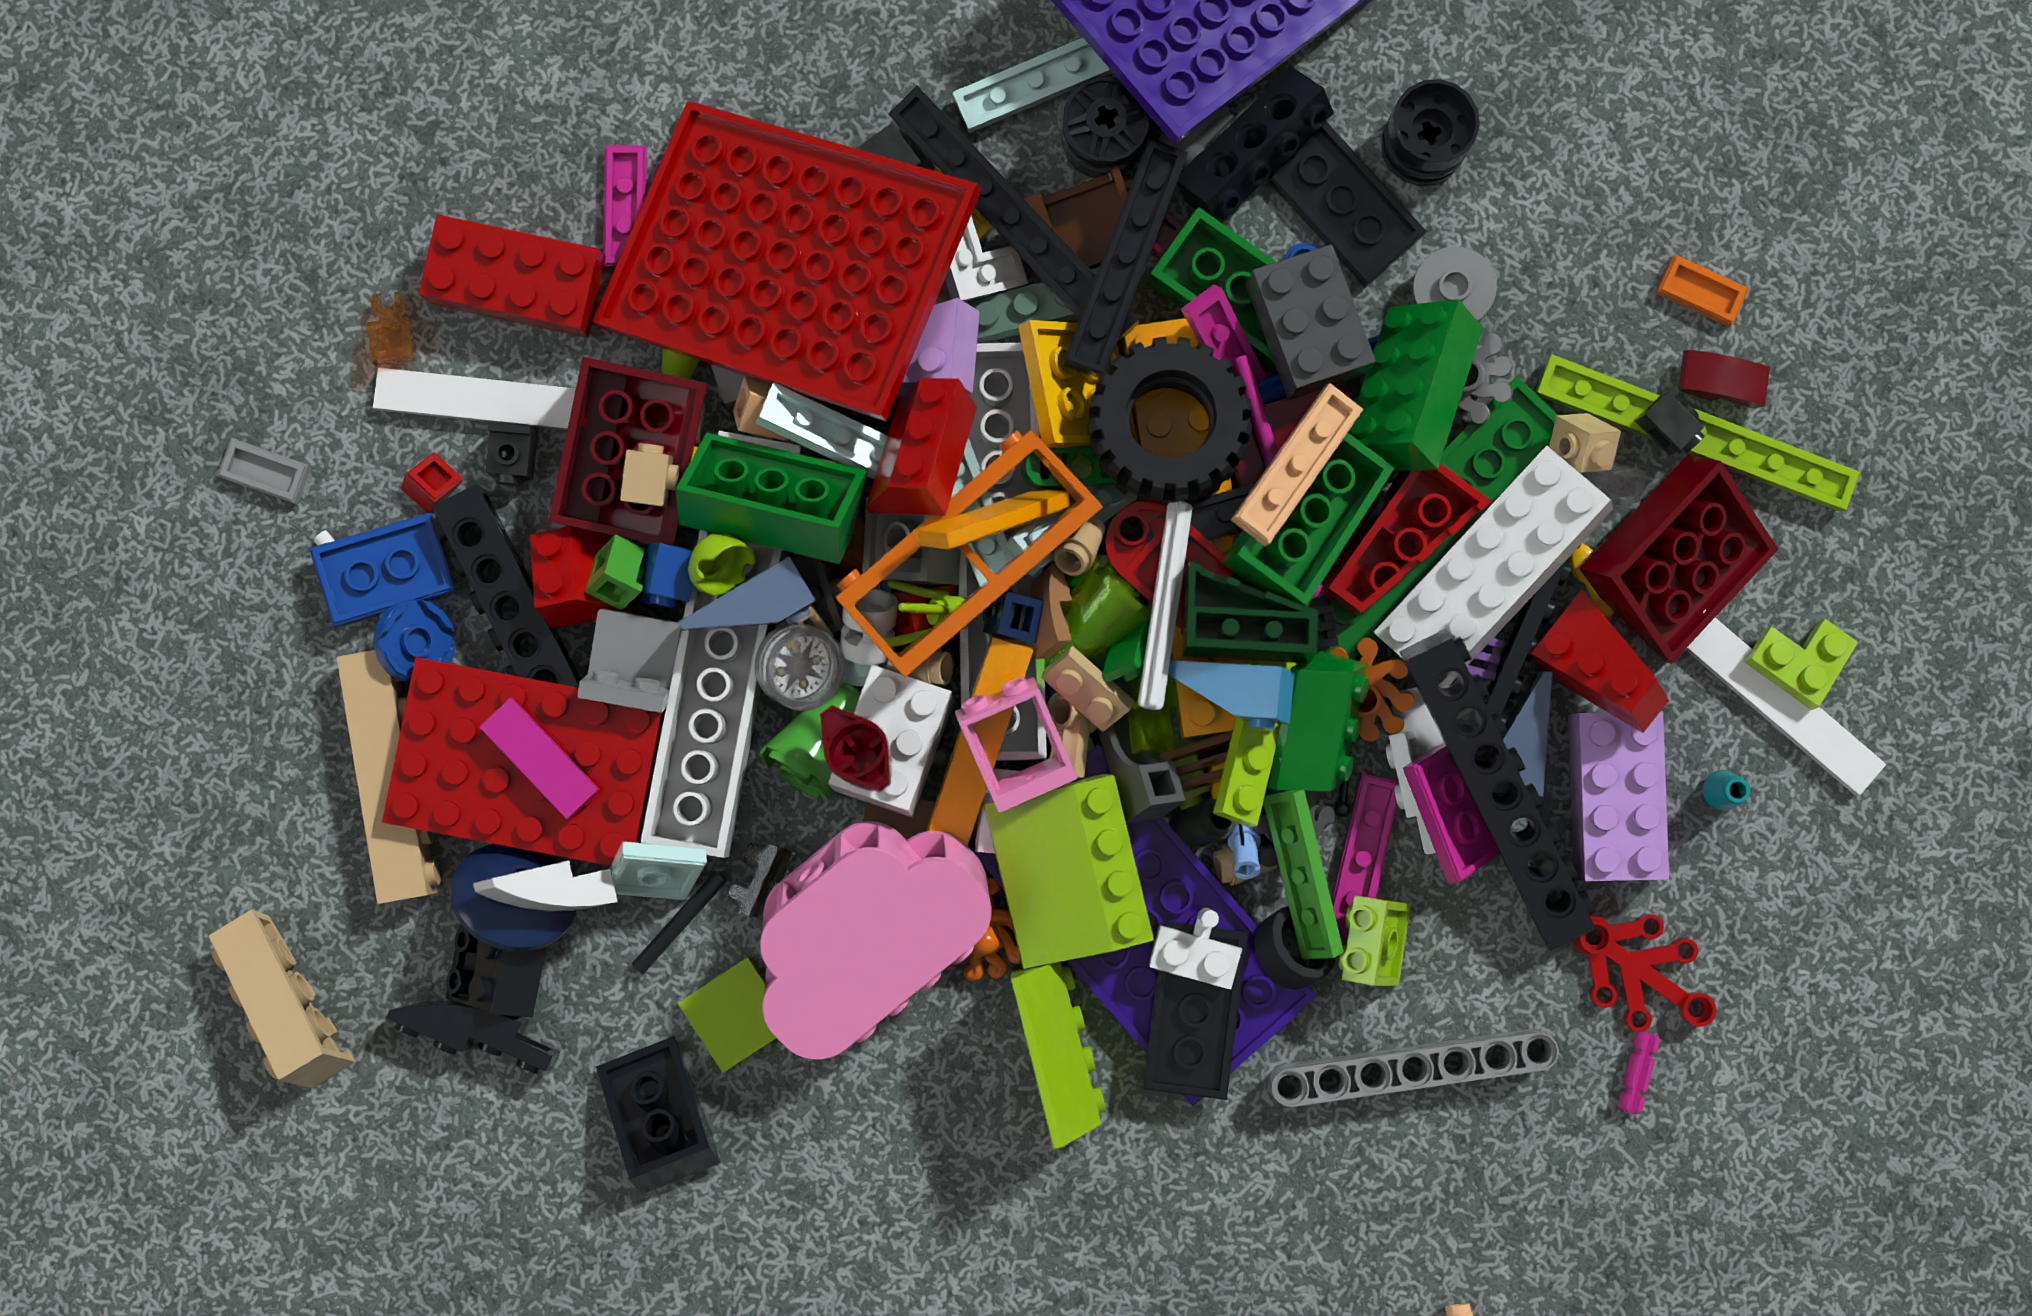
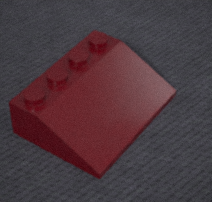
[548,356,707,546]
[1580,455,1779,664]

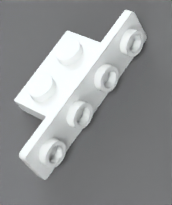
[1386,687,1444,854]

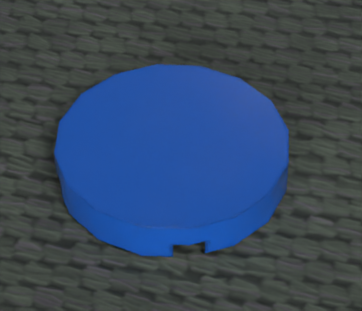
[373,600,455,682]

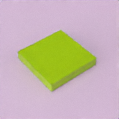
[678,957,776,1073]

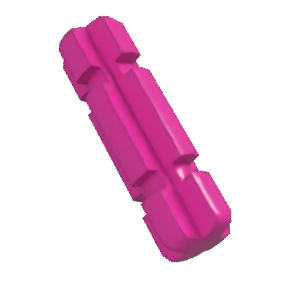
[1618,1031,1660,1114]

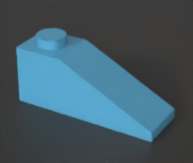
[1168,660,1295,731]

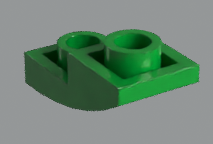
[1102,613,1151,683]

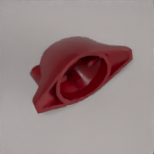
[820,705,892,792]

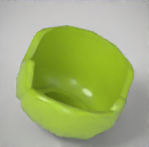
[688,533,756,596]

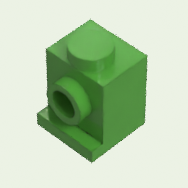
[585,534,645,610]

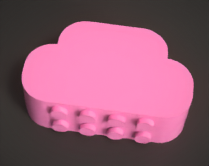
[760,821,991,1059]

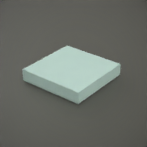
[609,842,707,900]

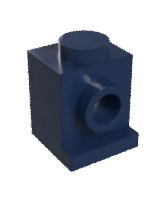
[982,591,1044,643]

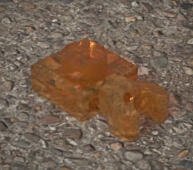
[367,291,416,366]

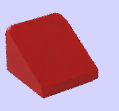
[401,452,464,514]

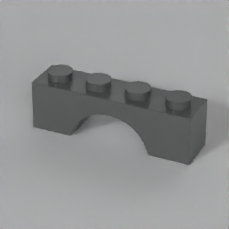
[1089,648,1186,823]

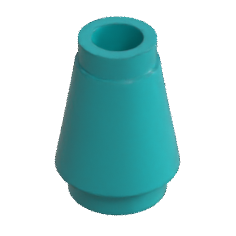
[1703,770,1751,811]

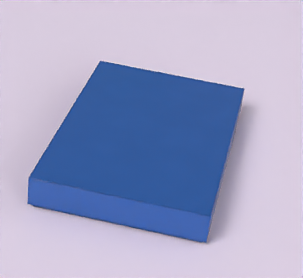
[309,512,456,628]

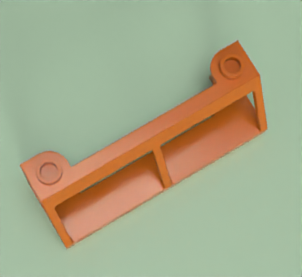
[835,430,1103,677]

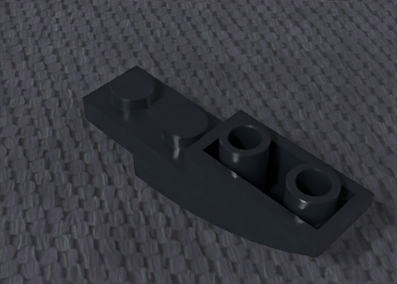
[386,1001,560,1074]

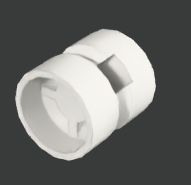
[840,589,898,665]

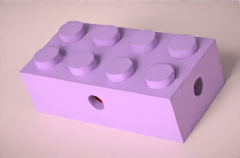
[1568,711,1669,881]

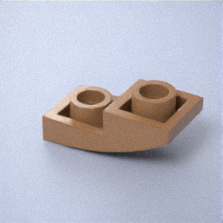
[1029,563,1073,659]

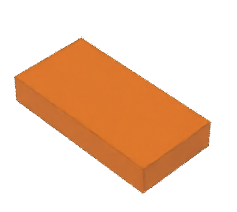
[1655,254,1749,327]

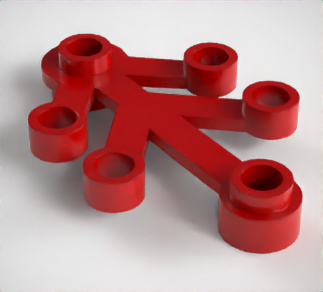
[1572,914,1717,1032]

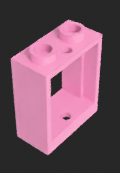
[955,677,1078,813]

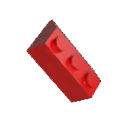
[865,378,977,516]

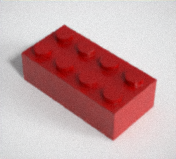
[418,214,605,338]

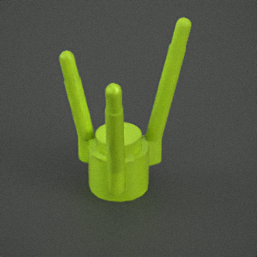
[884,580,968,647]

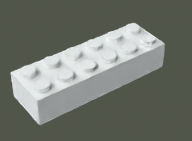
[1374,446,1614,688]

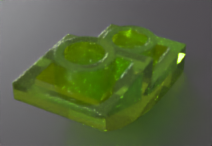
[1129,674,1179,754]

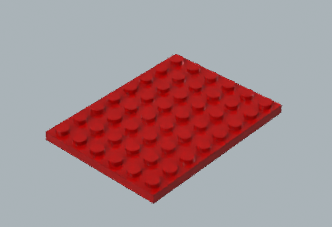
[592,100,981,421]

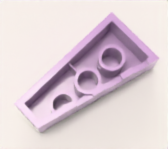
[897,298,980,395]

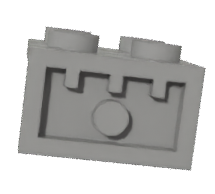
[577,608,681,713]

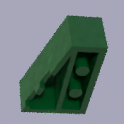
[1182,561,1318,664]

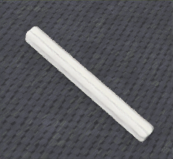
[1138,501,1192,710]

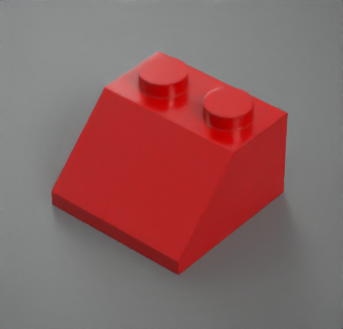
[530,526,632,629]

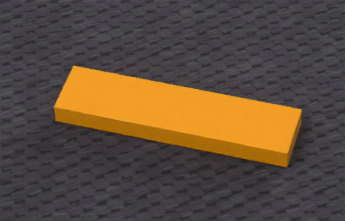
[917,488,1070,550]

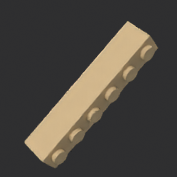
[337,650,441,904]

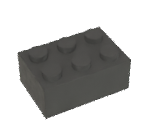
[1245,244,1376,400]

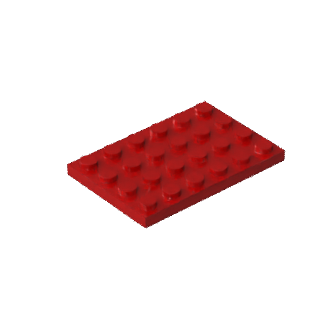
[382,657,664,866]

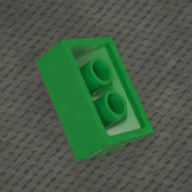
[1269,651,1370,791]

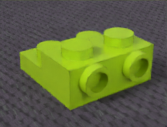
[1339,896,1411,986]

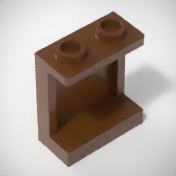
[1024,165,1133,269]

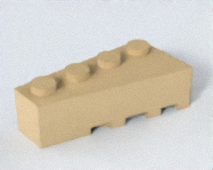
[208,909,355,1088]

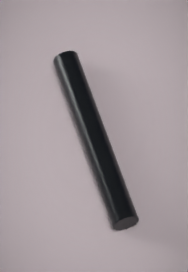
[631,870,727,974]

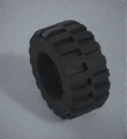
[1088,337,1252,506]

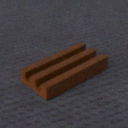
[1162,731,1233,793]

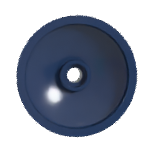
[450,844,577,952]

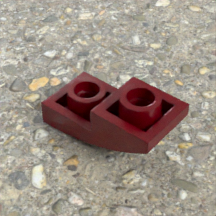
[1678,350,1770,409]

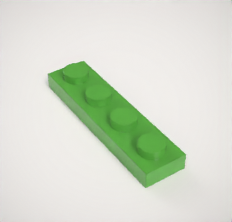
[1263,789,1344,959]

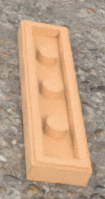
[1231,383,1363,546]

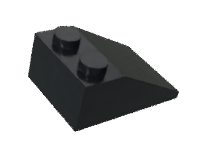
[596,1036,721,1194]

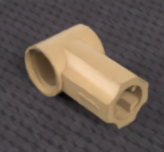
[1047,693,1098,778]

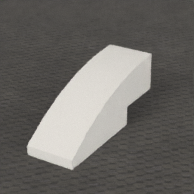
[473,861,618,911]

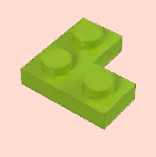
[1744,618,1858,710]

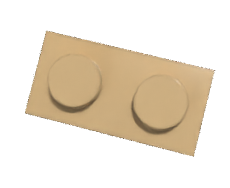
[1041,646,1134,732]

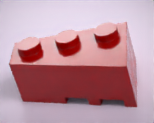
[1531,590,1669,733]

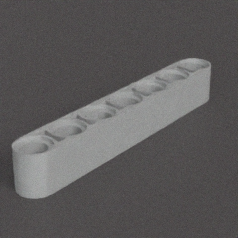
[1267,1029,1559,1107]

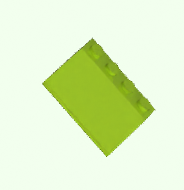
[983,774,1154,969]
[1011,962,1107,1149]

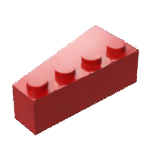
[1321,463,1492,614]

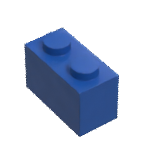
[638,543,693,608]

